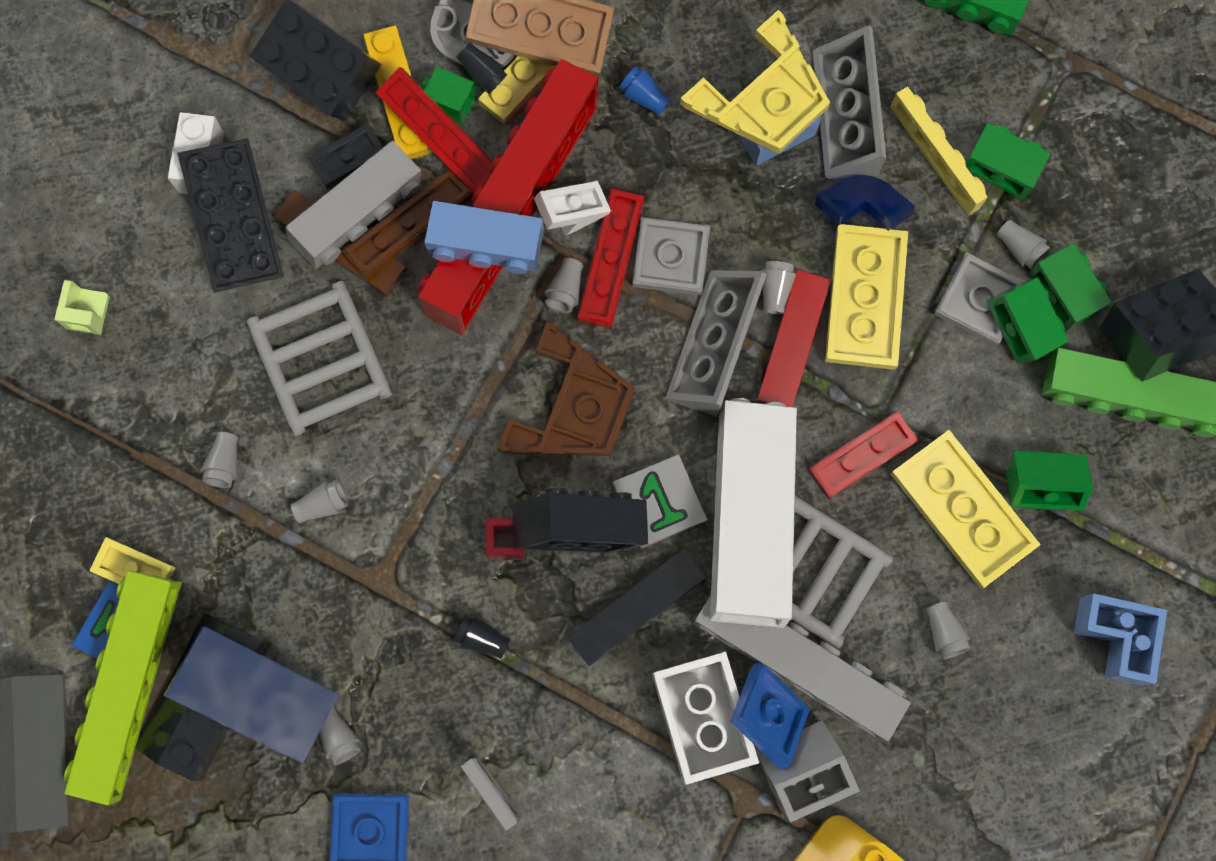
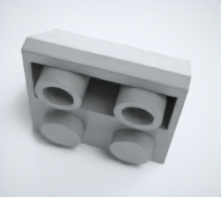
[755,720,860,822]

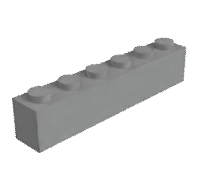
[693,595,911,742]

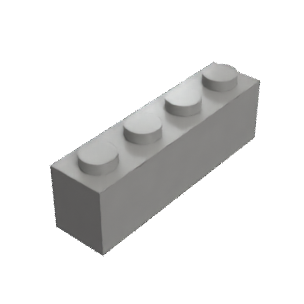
[285,140,421,269]

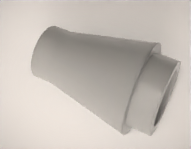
[997,220,1051,270]
[544,258,583,313]
[761,261,796,314]
[200,432,238,488]
[291,480,348,523]
[926,602,971,659]
[319,706,361,765]

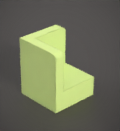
[54,280,110,335]

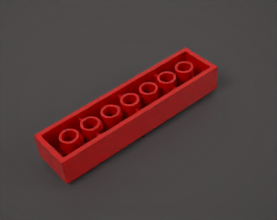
[417,58,598,336]

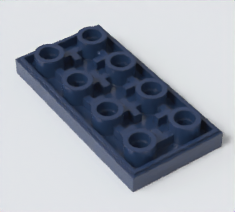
[164,625,340,763]

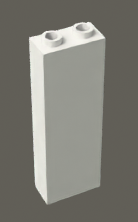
[710,398,797,628]

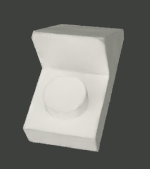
[534,181,611,235]

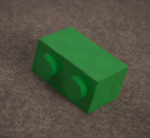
[966,123,1051,200]
[1029,243,1112,332]
[986,277,1069,364]
[1006,451,1093,511]

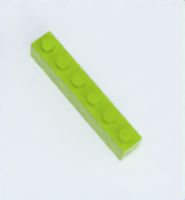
[64,571,182,805]

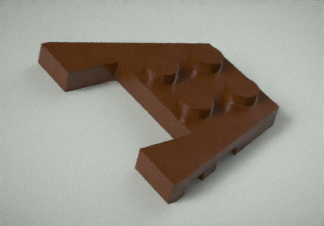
[497,322,635,457]

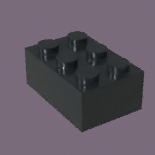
[249,0,382,121]
[1099,268,1216,382]
[512,488,648,553]

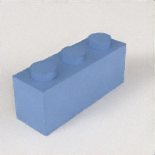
[424,201,544,274]

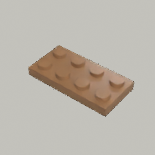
[464,0,614,77]

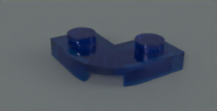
[815,175,915,231]

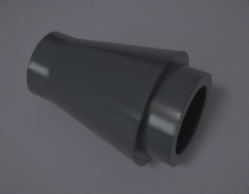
[456,42,508,94]
[452,614,510,659]

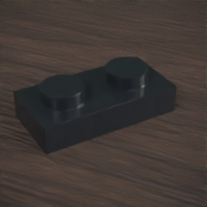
[308,123,384,190]

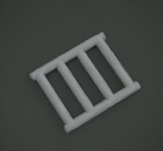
[246,281,392,436]
[791,495,894,648]

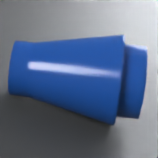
[619,66,671,116]

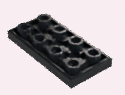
[177,138,284,293]

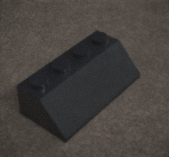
[135,613,271,781]

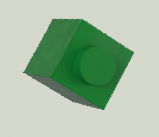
[421,66,477,125]

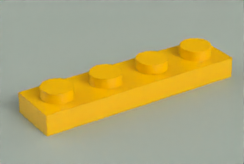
[363,25,434,159]

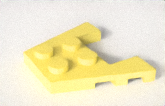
[680,10,830,154]

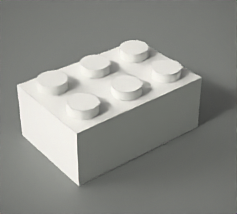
[652,652,759,785]

